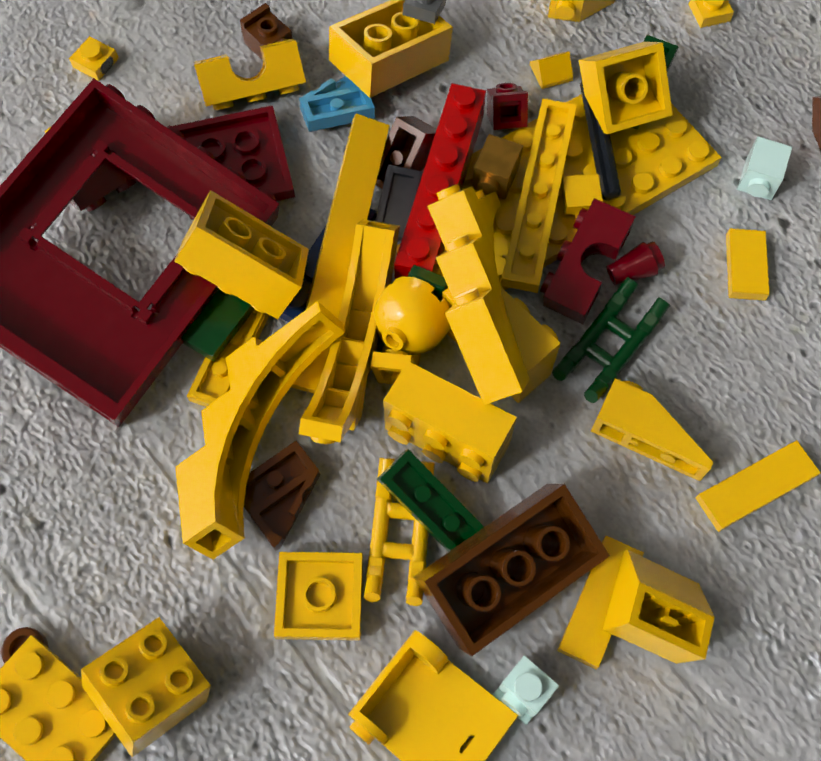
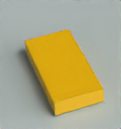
[726,228,770,301]

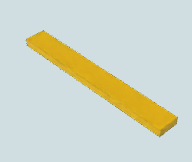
[291,113,390,394]

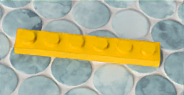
[501,98,577,293]

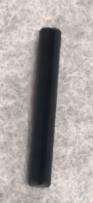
[580,81,621,200]

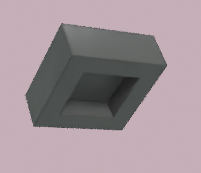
[403,0,446,24]

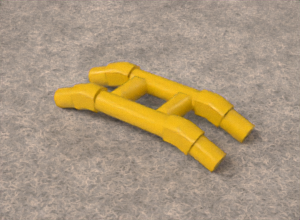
[364,457,435,606]

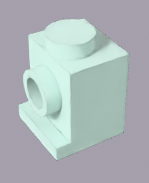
[493,656,559,725]

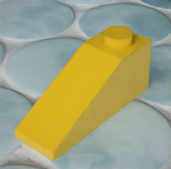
[591,378,713,481]

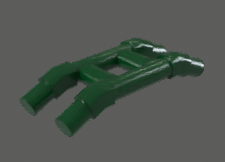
[552,277,671,403]

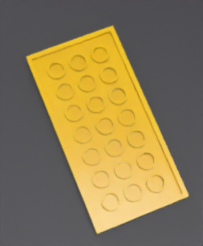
[462,94,722,290]

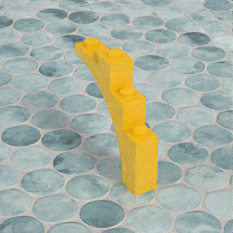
[427,184,530,405]
[299,219,400,444]
[175,301,345,560]

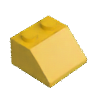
[579,41,673,134]

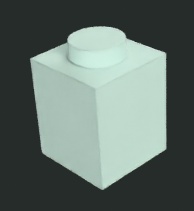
[737,136,792,200]

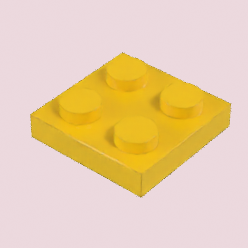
[274,552,363,640]

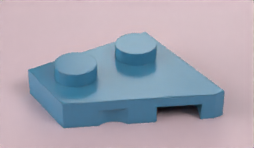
[299,76,375,132]

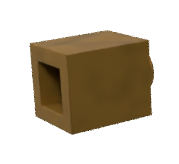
[472,134,523,199]

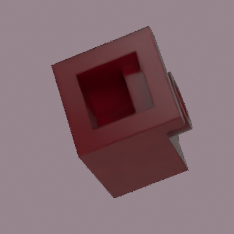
[487,83,528,130]

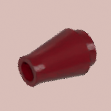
[606,241,665,286]

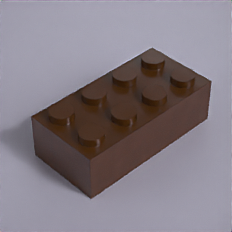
[414,484,610,656]

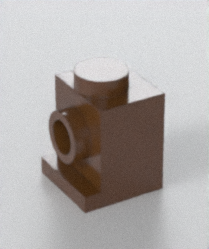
[240,3,293,60]

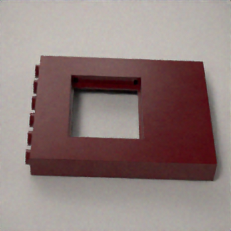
[0,78,279,427]

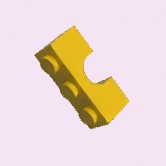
[194,39,306,110]

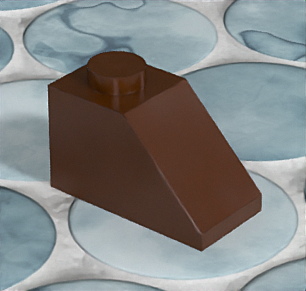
[376,116,437,189]

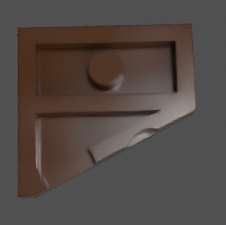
[244,441,320,551]

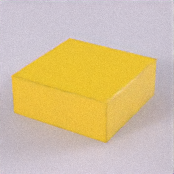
[561,174,603,215]

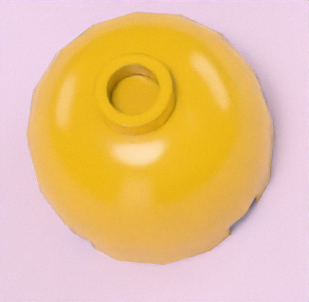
[374,276,451,355]

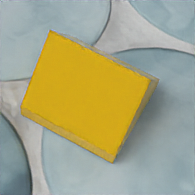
[529,51,573,89]

